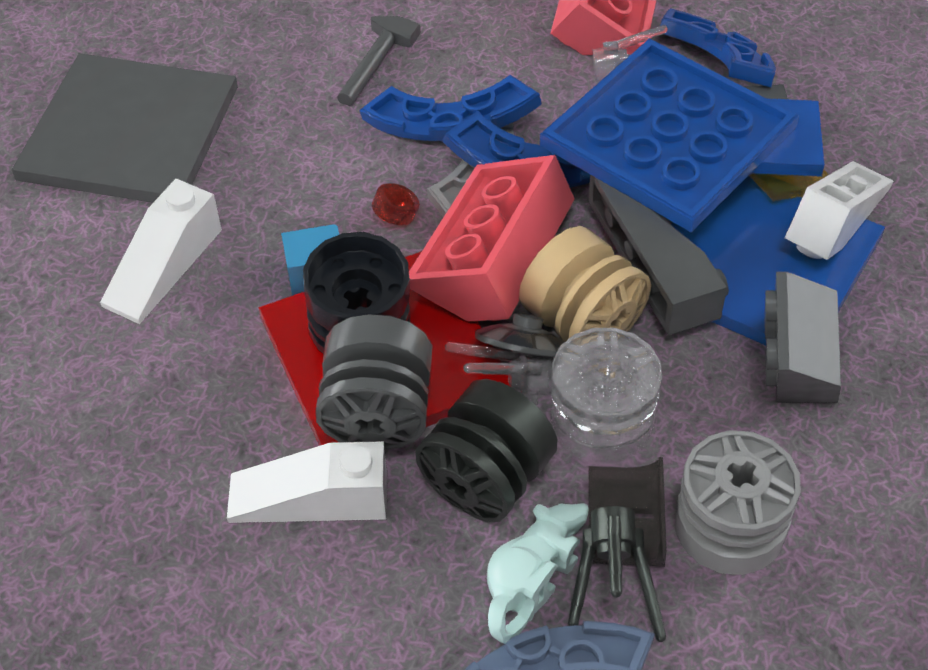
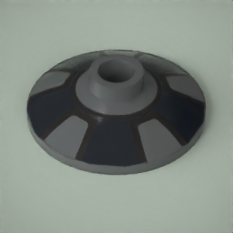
[474,313,573,357]

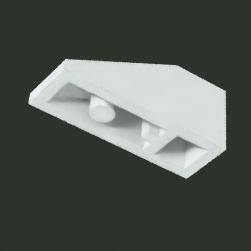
[785,161,893,260]
[100,179,222,324]
[227,441,387,523]

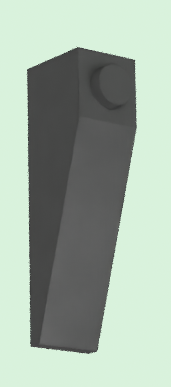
[588,175,729,335]

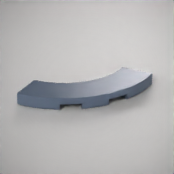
[465,621,655,670]

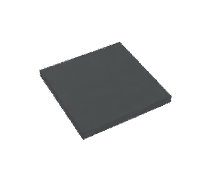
[12,53,238,203]

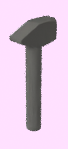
[337,16,421,106]

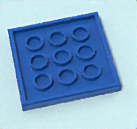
[540,38,799,232]
[671,173,885,346]

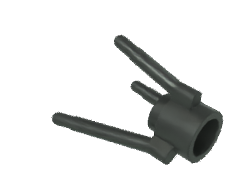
[568,506,666,642]

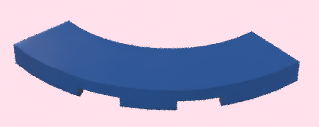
[658,8,776,87]
[359,75,542,141]
[443,111,590,188]

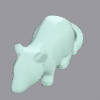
[487,503,589,644]

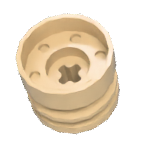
[519,226,651,358]

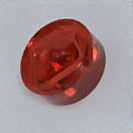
[372,183,420,226]

